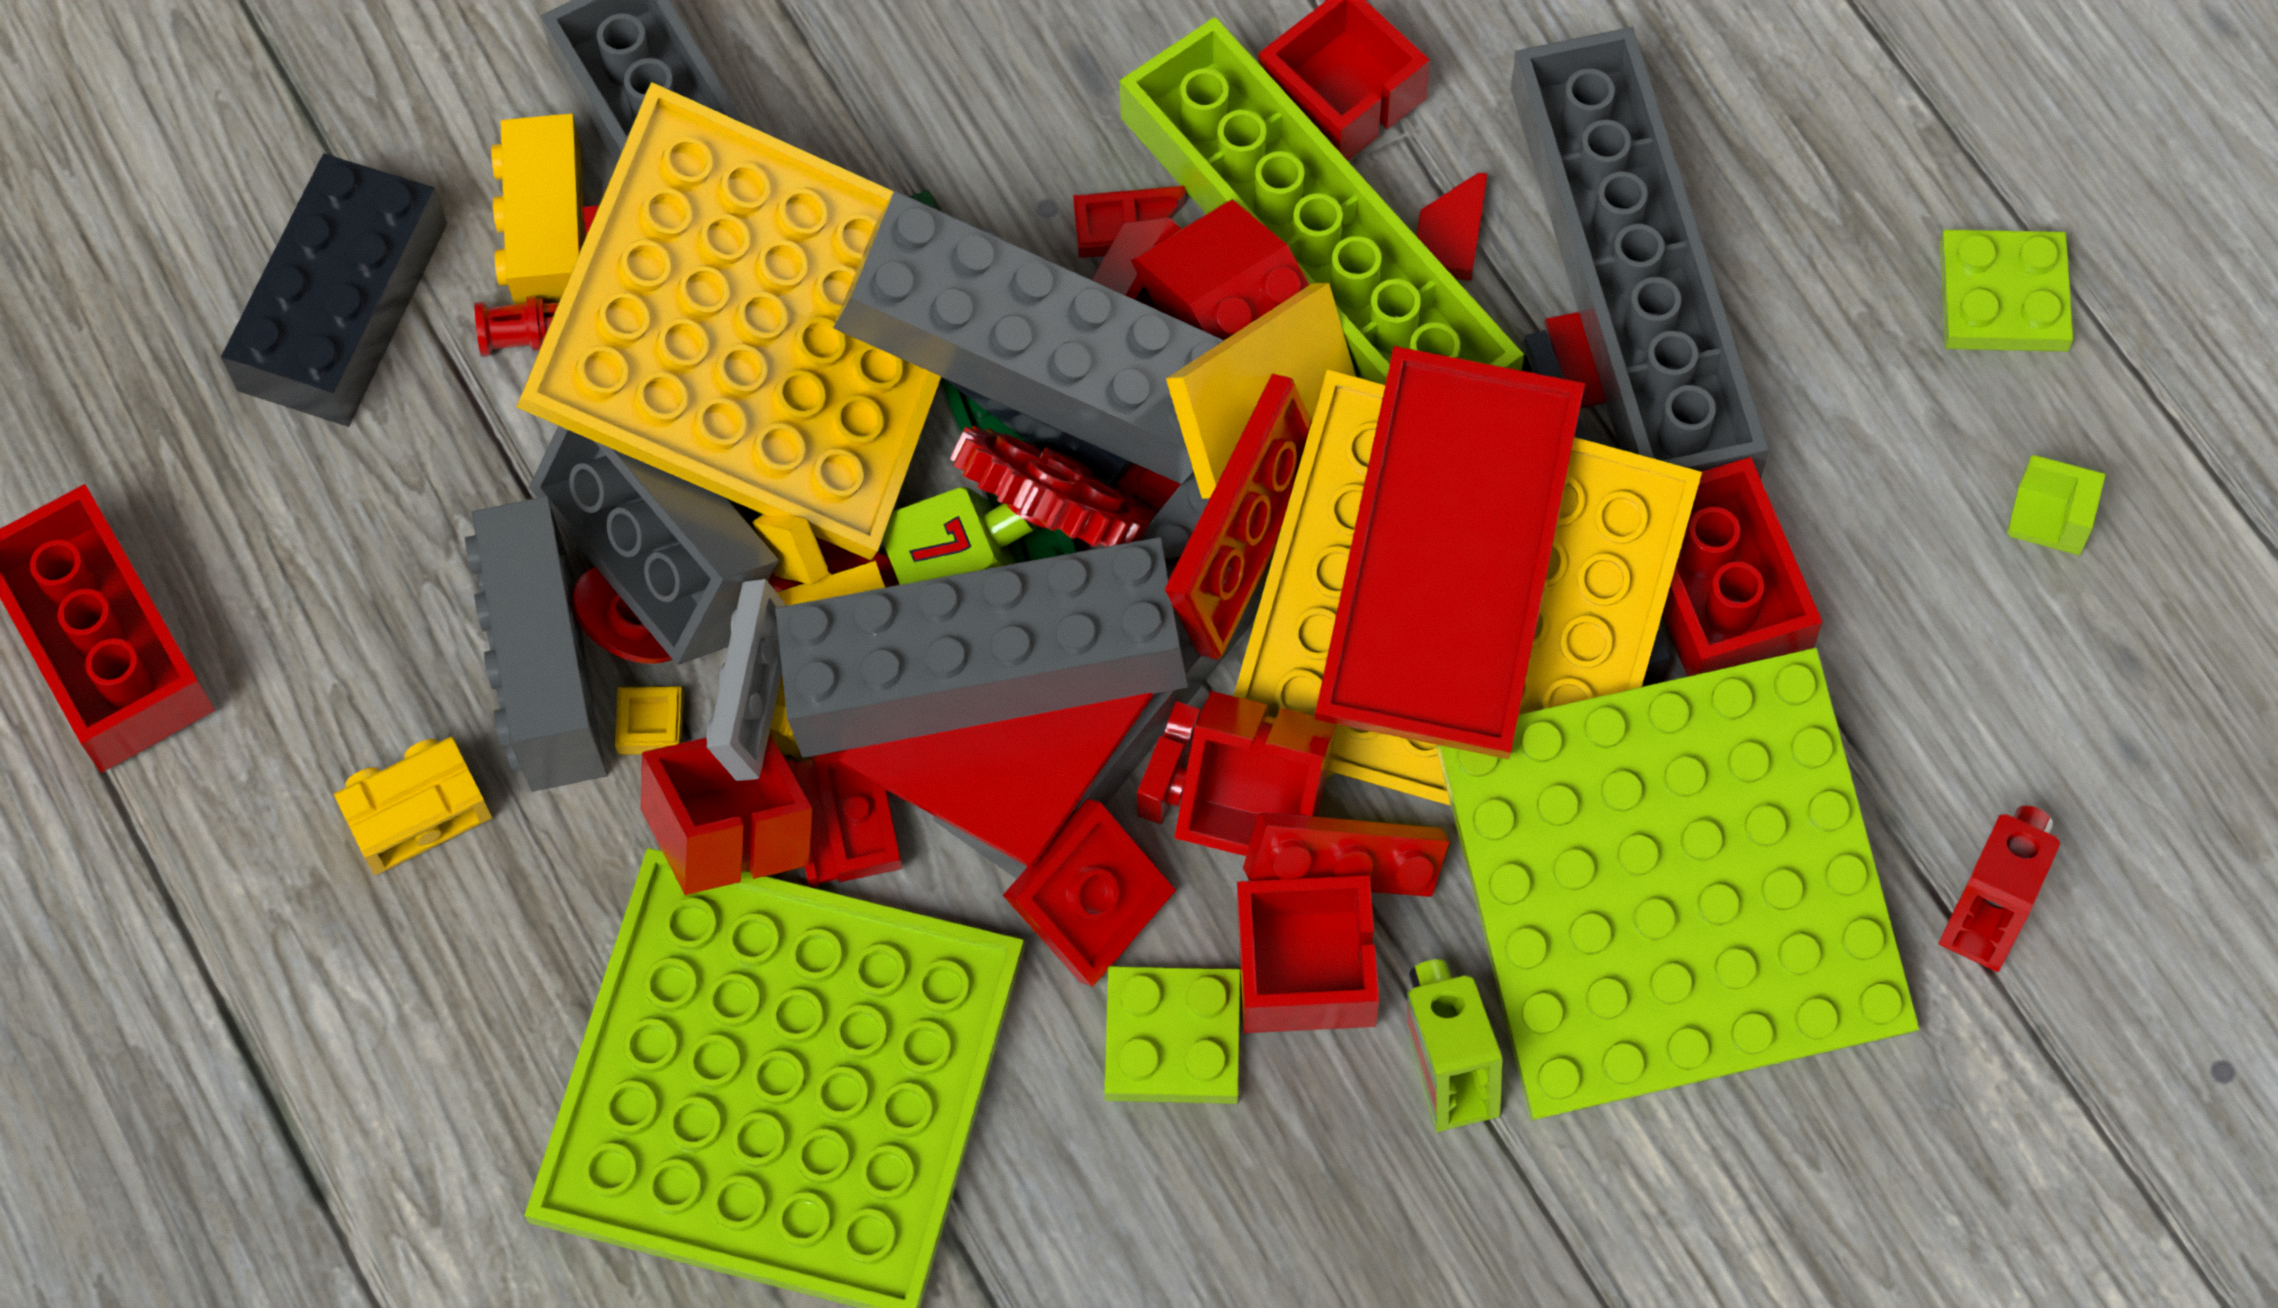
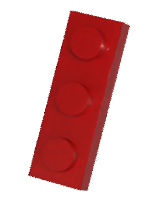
[1243,812,1450,897]

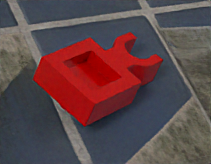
[1137,701,1200,825]

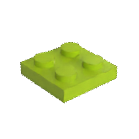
[1939,229,2073,352]
[1104,967,1240,1104]

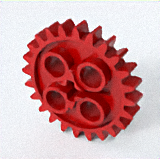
[950,426,1150,547]

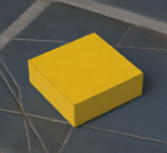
[752,514,829,585]
[615,686,684,755]

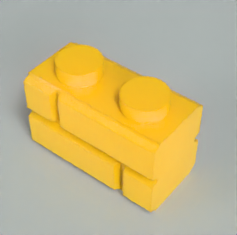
[334,736,492,876]

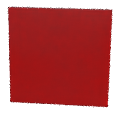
[838,693,1154,869]

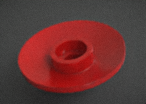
[571,567,673,664]

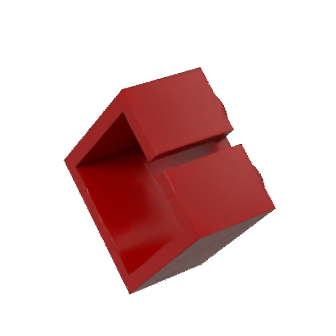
[1258,0,1430,161]
[1174,691,1337,856]
[641,732,812,895]
[1237,875,1379,1033]

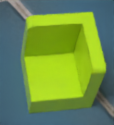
[2007,455,2106,556]

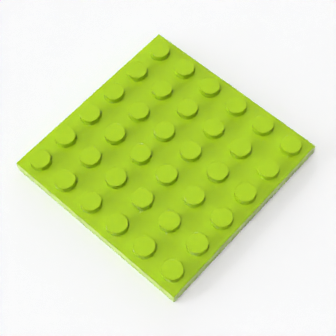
[1436,648,1920,1122]
[524,848,1025,1308]

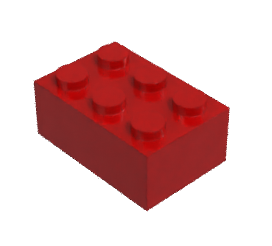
[1662,457,1823,677]

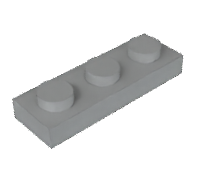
[706,579,787,781]

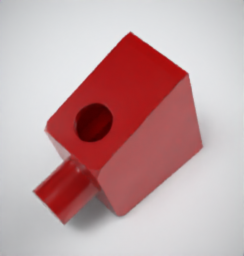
[1938,805,2061,973]

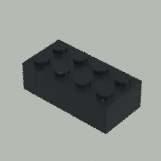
[221,153,447,427]

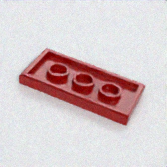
[1164,373,1312,660]

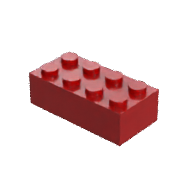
[0,484,216,773]

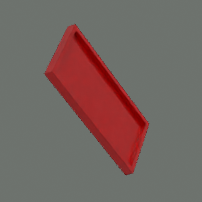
[1315,346,1585,759]

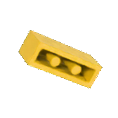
[491,113,586,304]

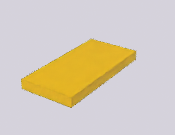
[1166,282,1356,499]

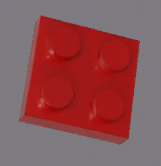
[1002,799,1176,987]

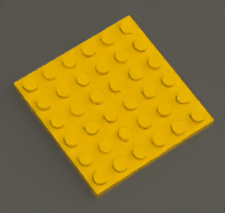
[516,82,941,560]
[1233,369,1702,807]

